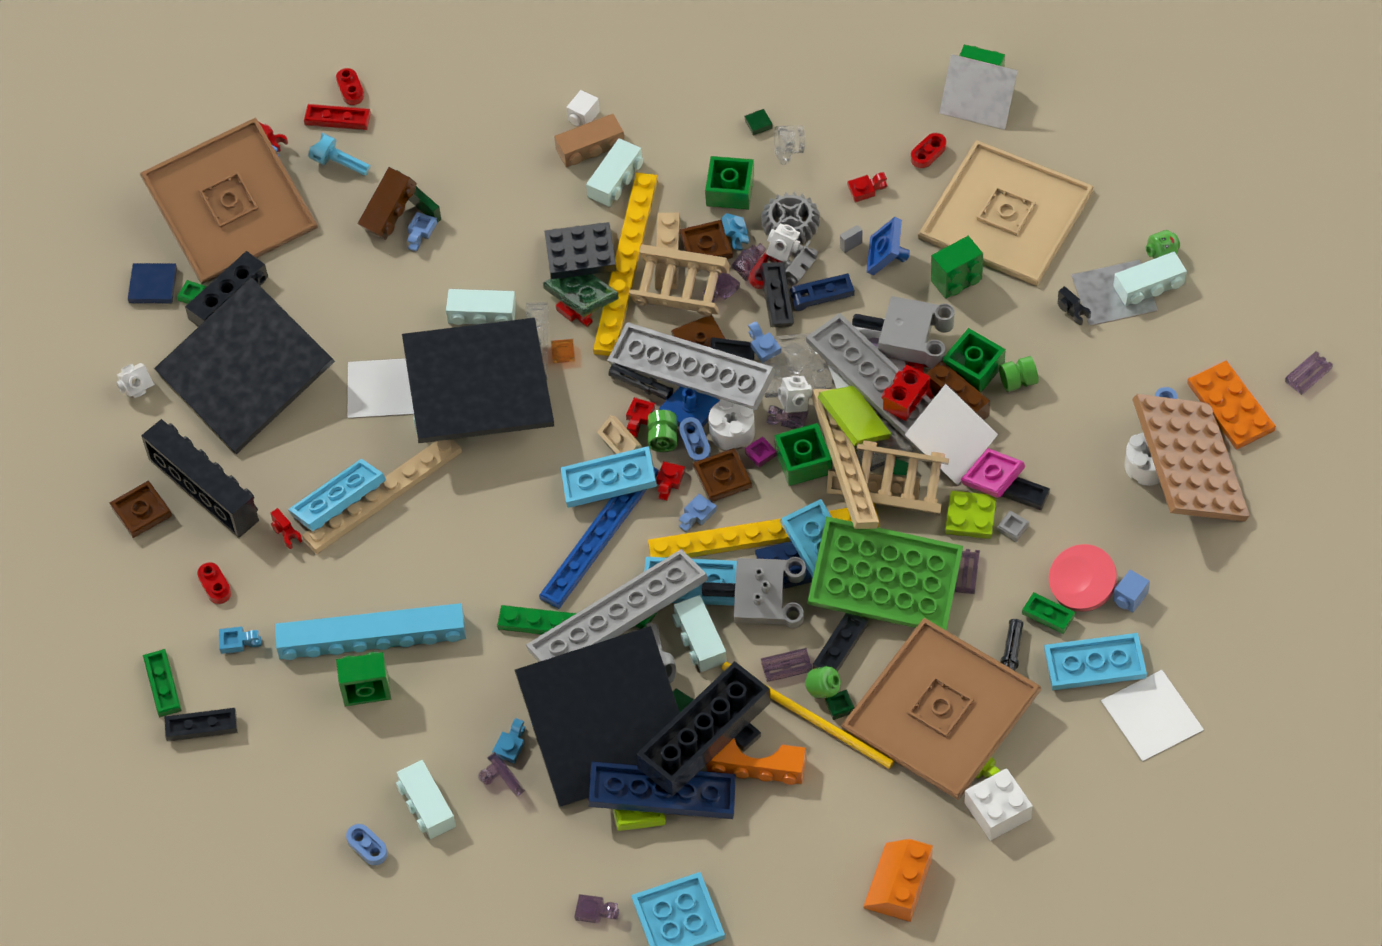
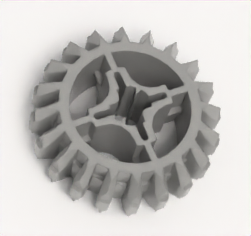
[761,191,820,244]

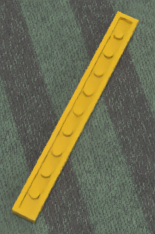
[593,172,658,356]
[648,504,879,558]

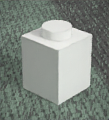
[566,90,600,126]

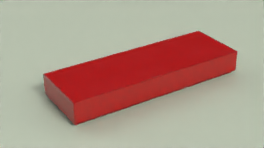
[304,104,371,130]

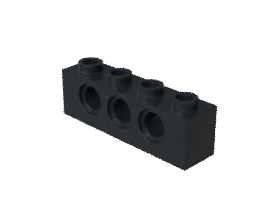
[185,251,268,327]

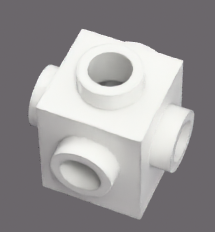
[766,224,800,263]
[116,363,154,398]
[778,376,812,413]

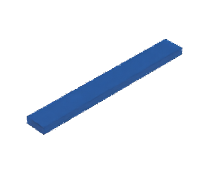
[539,467,659,609]

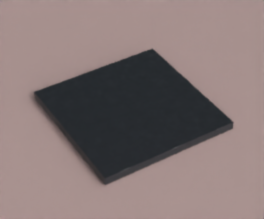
[154,277,335,454]
[402,317,554,444]
[514,626,680,807]

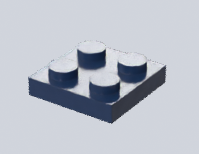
[755,541,812,589]

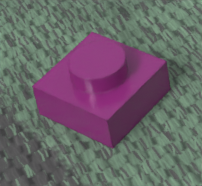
[745,436,777,468]

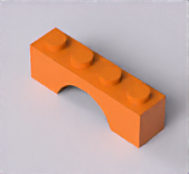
[706,738,806,785]

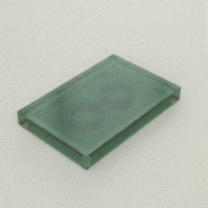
[543,274,619,317]

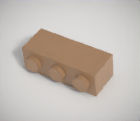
[554,114,625,167]

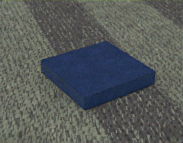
[128,263,177,304]

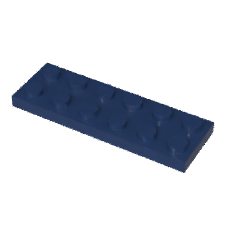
[588,762,736,819]

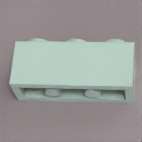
[586,139,643,207]
[1113,252,1187,307]
[446,289,516,325]
[672,595,727,672]
[395,760,456,839]

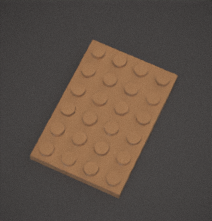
[1132,394,1250,521]

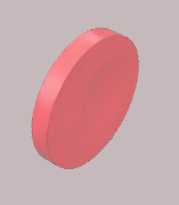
[1049,544,1118,612]

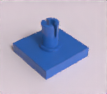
[867,217,910,275]
[659,386,720,434]

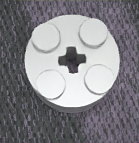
[709,399,755,451]
[1125,433,1160,486]

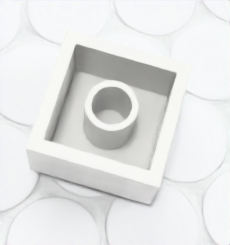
[965,768,1033,841]

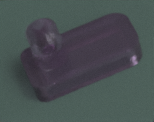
[478,752,525,796]

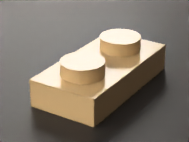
[597,415,642,454]

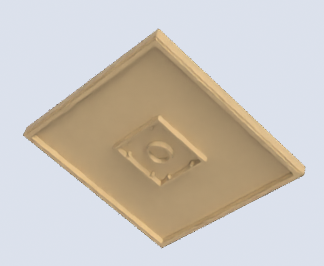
[918,140,1094,286]

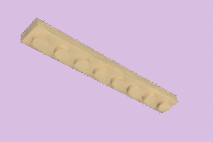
[812,389,879,529]
[302,439,462,554]

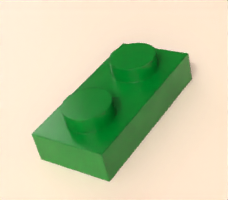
[1022,592,1075,634]

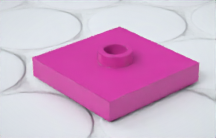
[961,448,1025,498]

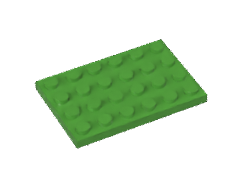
[807,516,963,630]

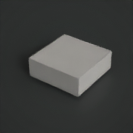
[840,225,863,253]
[997,511,1029,542]

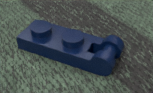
[789,273,855,311]

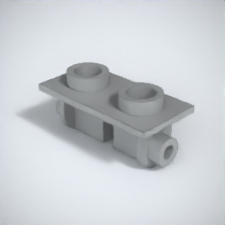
[784,241,818,285]

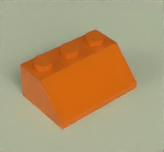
[864,839,933,922]

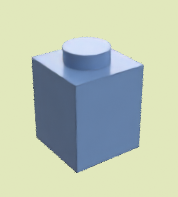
[1113,570,1150,612]

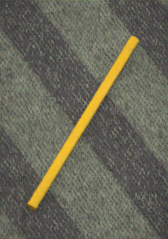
[722,661,894,769]

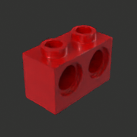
[881,365,930,421]

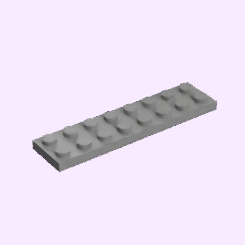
[806,313,932,454]
[607,322,776,410]
[526,549,708,662]

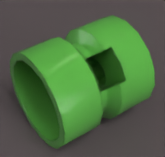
[999,356,1039,392]
[648,410,677,452]

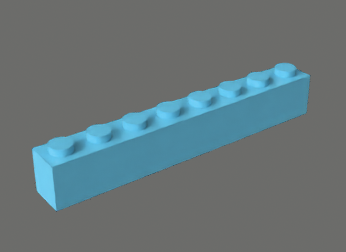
[275,603,466,660]

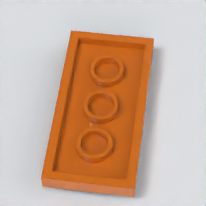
[1187,360,1276,450]

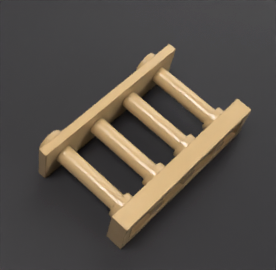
[629,244,730,316]
[857,441,949,515]

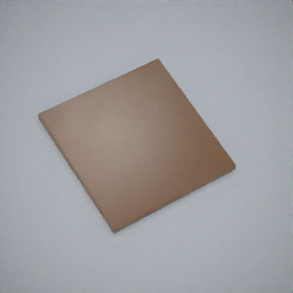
[140,117,318,285]
[841,618,1041,800]

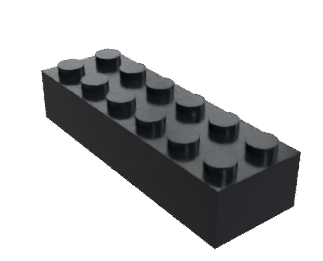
[141,419,259,538]
[636,661,770,797]

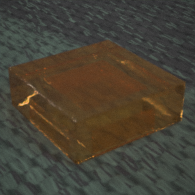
[551,339,575,363]

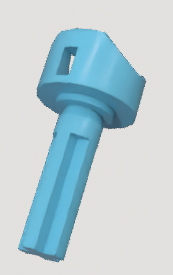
[308,133,371,176]

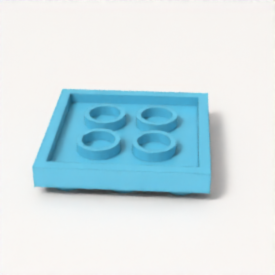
[631,872,725,946]

